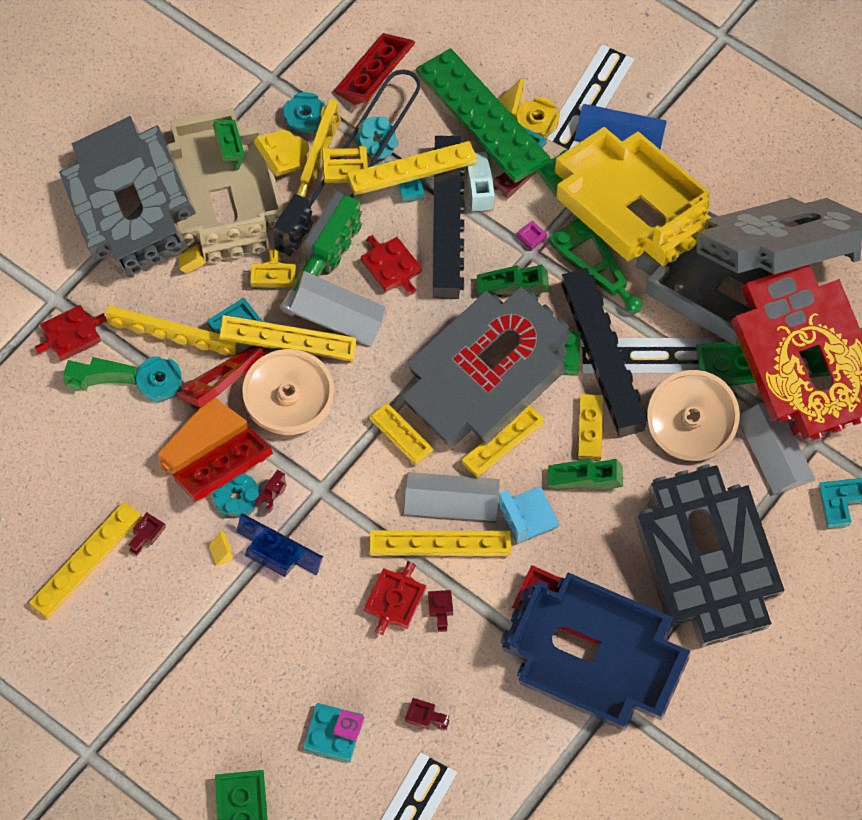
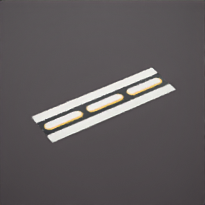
[546,44,635,149]
[582,338,716,373]
[381,752,457,820]

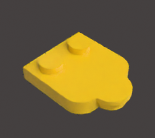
[253,130,310,177]

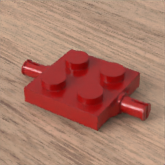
[360,235,422,295]
[34,305,107,361]
[364,561,427,635]

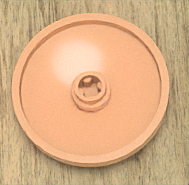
[243,349,334,435]
[647,370,740,462]

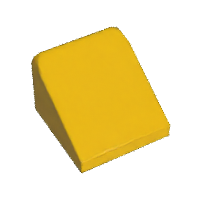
[179,244,205,274]
[209,531,233,565]

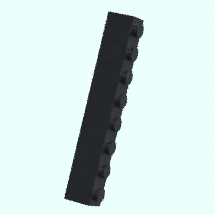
[433,136,465,299]
[561,268,648,438]

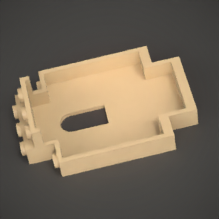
[168,108,284,263]

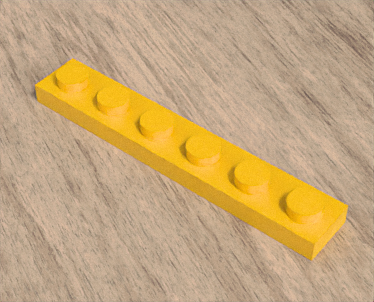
[347,141,477,196]
[106,305,239,356]
[219,315,356,362]
[29,501,142,619]
[370,530,511,556]

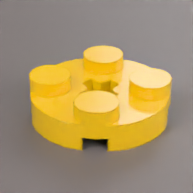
[517,97,560,138]

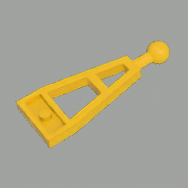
[289,99,341,201]

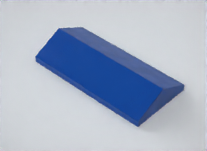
[574,104,667,150]

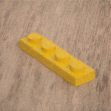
[462,405,545,479]

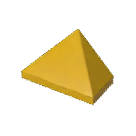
[498,78,525,119]

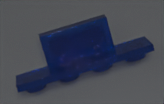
[236,513,323,577]

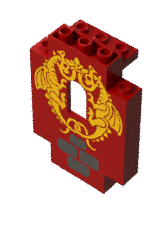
[731,264,862,441]

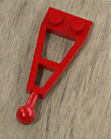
[176,345,270,408]

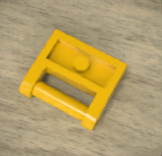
[322,146,368,183]

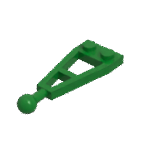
[548,218,643,314]

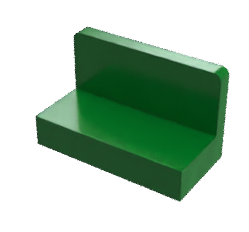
[212,120,245,170]

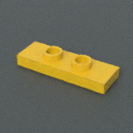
[578,394,603,460]
[370,403,433,465]

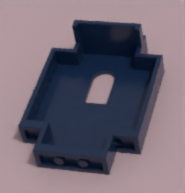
[501,572,691,731]

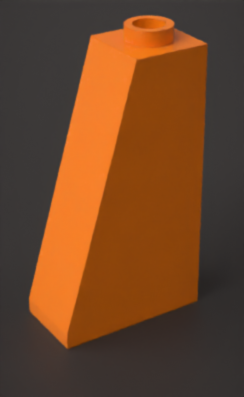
[158,398,248,474]

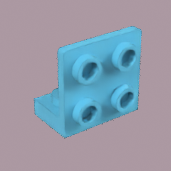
[498,487,559,544]

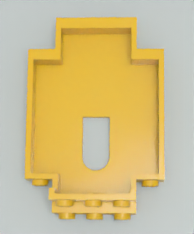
[555,127,712,266]

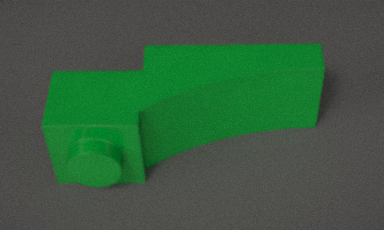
[477,264,549,297]
[62,357,137,391]
[548,458,623,490]

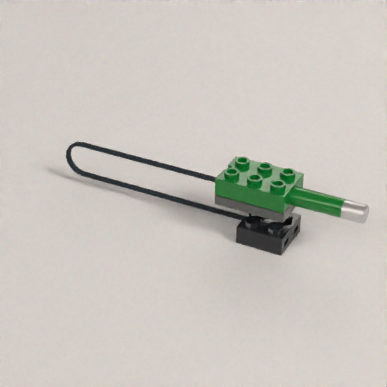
[273,69,420,316]

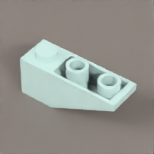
[466,152,495,211]

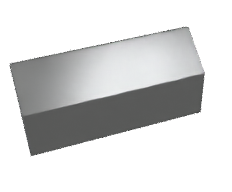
[289,271,385,347]
[739,403,815,496]
[404,472,500,523]

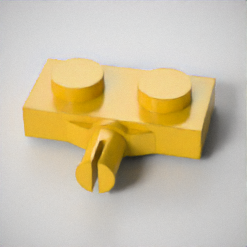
[251,250,296,288]

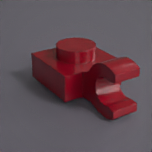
[256,469,287,513]
[128,512,166,556]
[428,590,453,632]
[405,698,450,730]

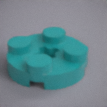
[284,92,326,133]
[355,116,398,160]
[136,356,182,402]
[213,473,259,518]

